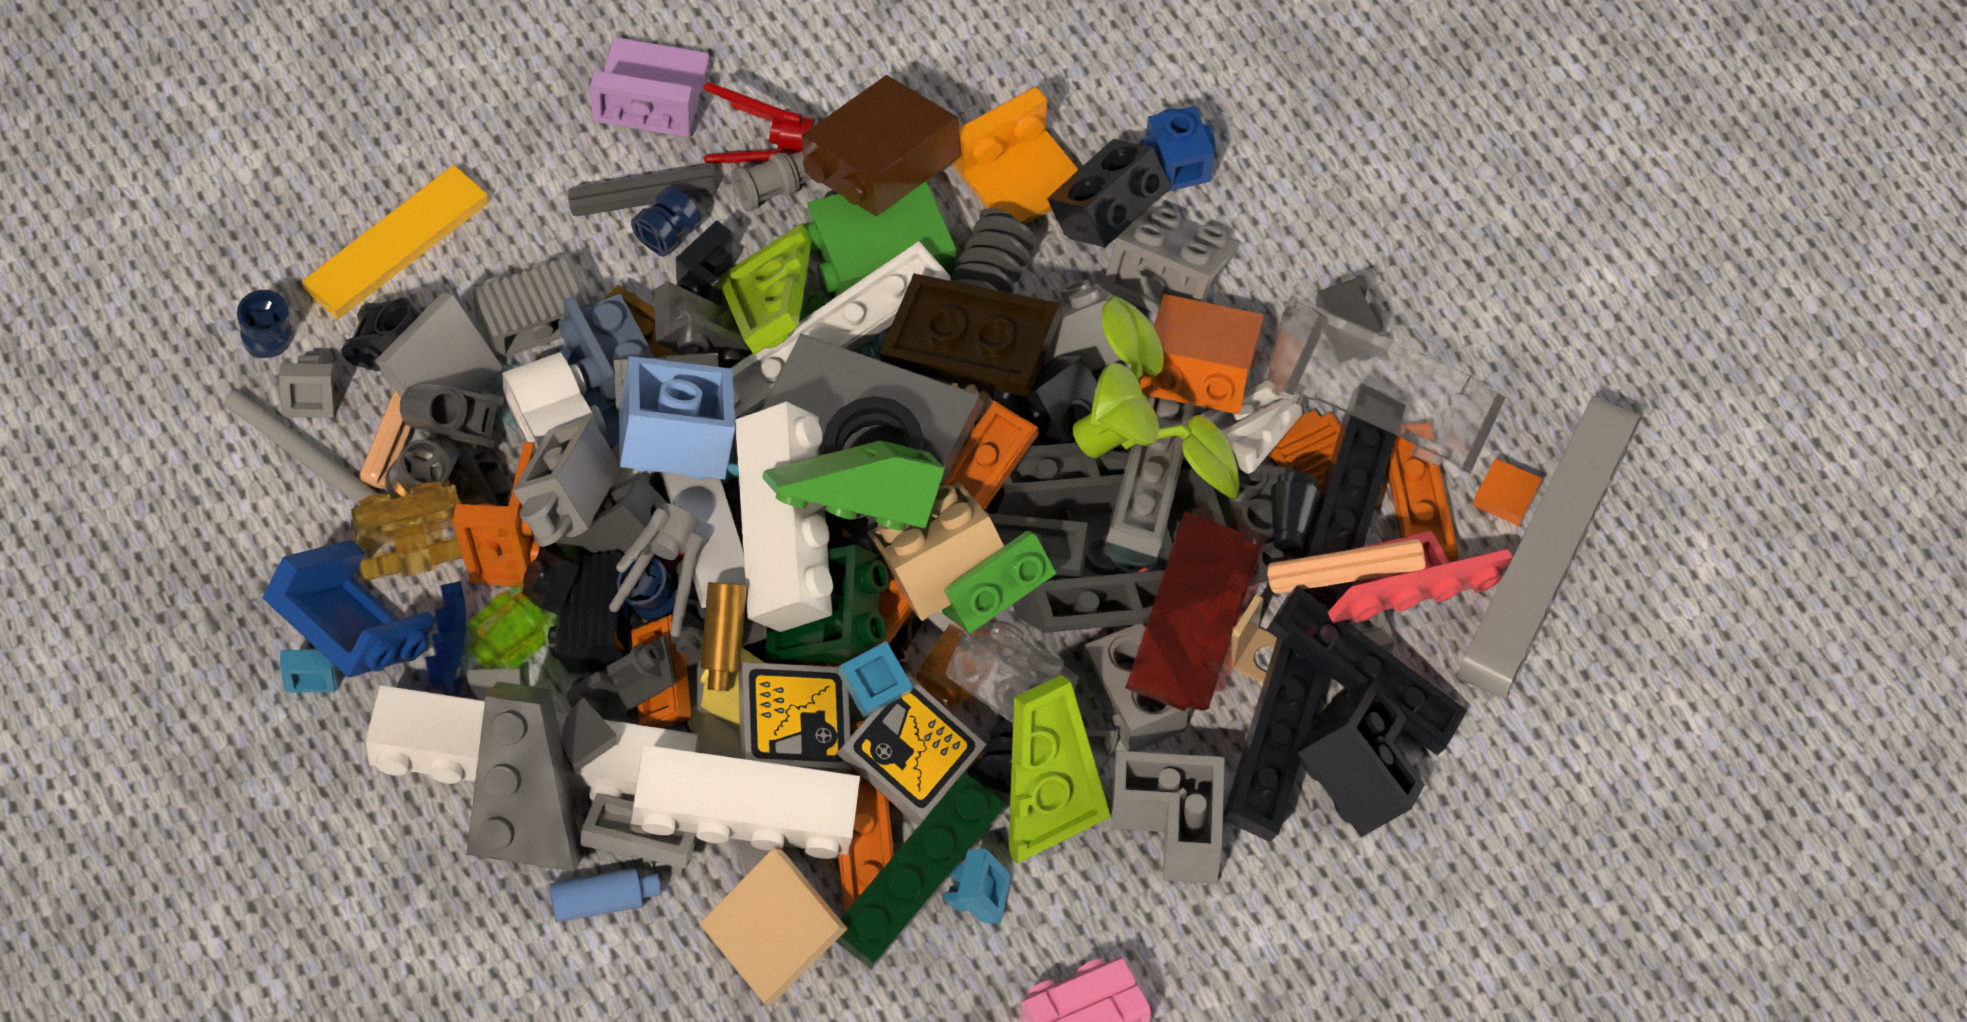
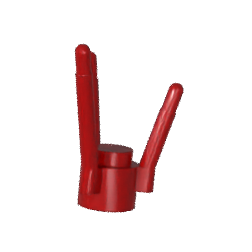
[703,82,815,163]

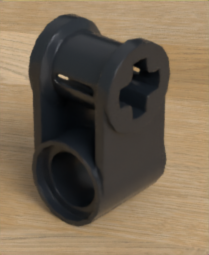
[341,297,422,371]

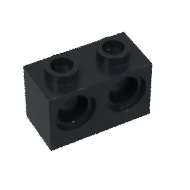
[1047,139,1171,248]

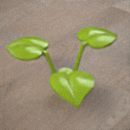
[1073,294,1239,500]

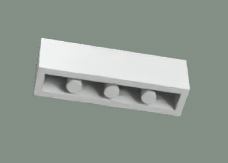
[735,401,833,632]
[631,745,860,859]

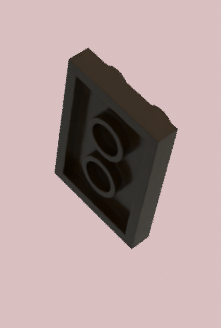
[879,273,1062,397]

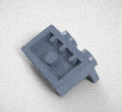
[558,293,655,405]

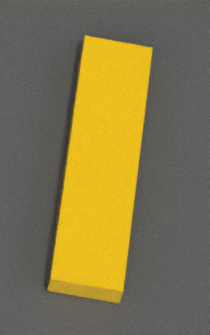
[302,164,488,320]

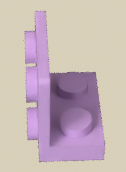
[590,38,709,138]

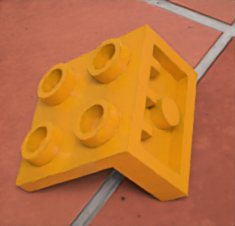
[952,87,1078,225]

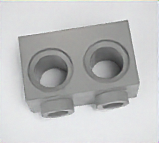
[1082,624,1192,752]

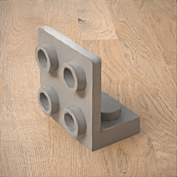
[1102,206,1239,314]

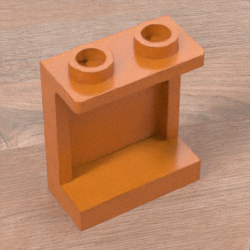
[1140,294,1264,414]

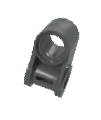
[400,384,504,449]

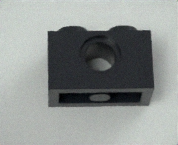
[1014,356,1125,452]

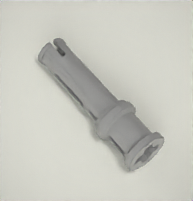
[731,151,812,211]

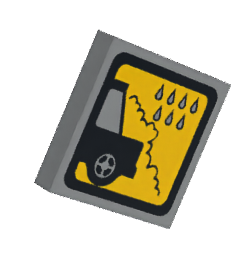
[738,662,852,774]
[836,673,987,825]

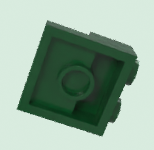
[765,545,889,667]

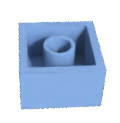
[619,356,735,480]

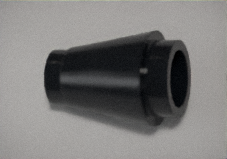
[1270,472,1322,554]

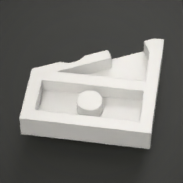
[1199,380,1302,474]

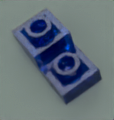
[425,581,469,697]

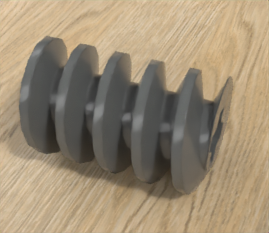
[950,208,1037,294]

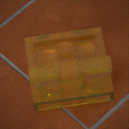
[350,482,463,581]

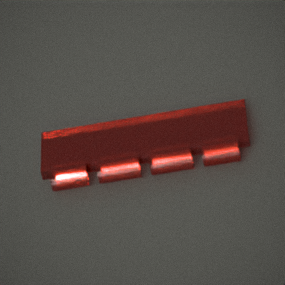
[1125,511,1260,712]

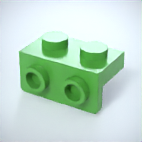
[941,531,1057,634]

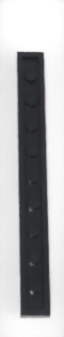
[1223,385,1405,842]

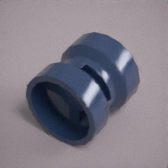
[631,186,702,257]
[237,290,292,358]
[617,557,678,623]

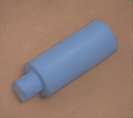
[549,868,661,923]

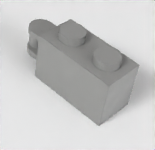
[513,417,622,547]

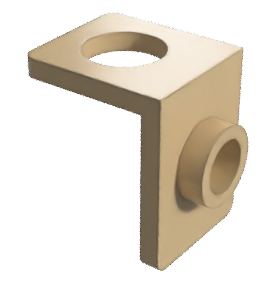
[1225,594,1277,683]

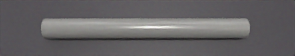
[225,389,392,520]

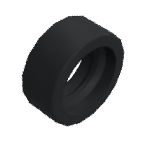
[822,396,925,455]

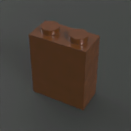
[801,75,961,217]

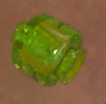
[468,592,548,670]

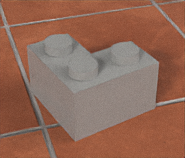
[1111,750,1225,884]

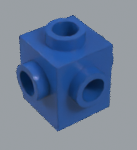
[1140,106,1216,192]

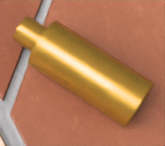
[700,582,747,691]

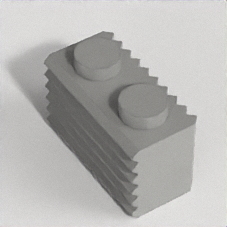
[472,257,590,360]

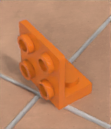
[452,442,547,587]

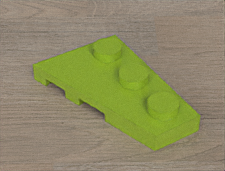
[718,223,812,355]
[1009,674,1111,864]

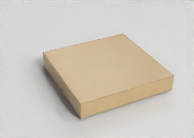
[699,848,848,1005]

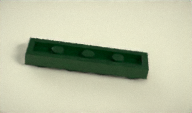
[835,772,1007,970]

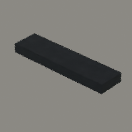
[1266,585,1468,756]

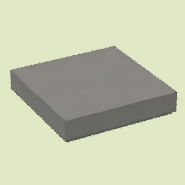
[375,292,505,440]

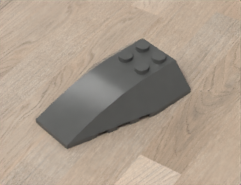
[989,443,1306,633]

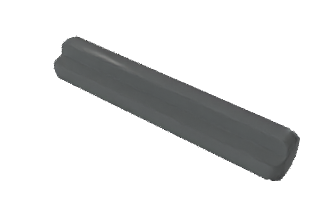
[567,165,716,216]

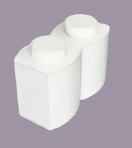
[502,352,607,449]

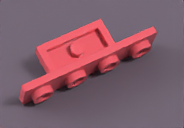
[1328,531,1513,623]

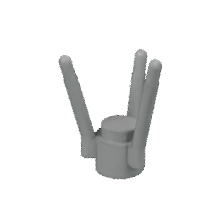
[609,503,704,637]

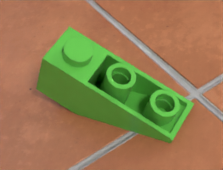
[762,441,945,531]

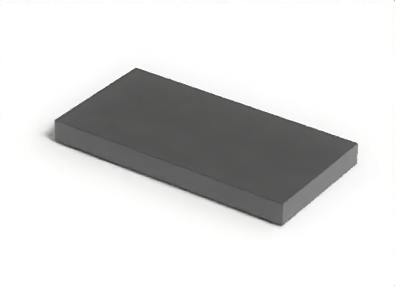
[761,334,984,487]

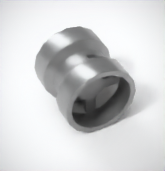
[385,440,451,507]

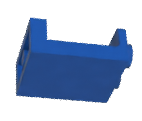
[262,539,436,678]

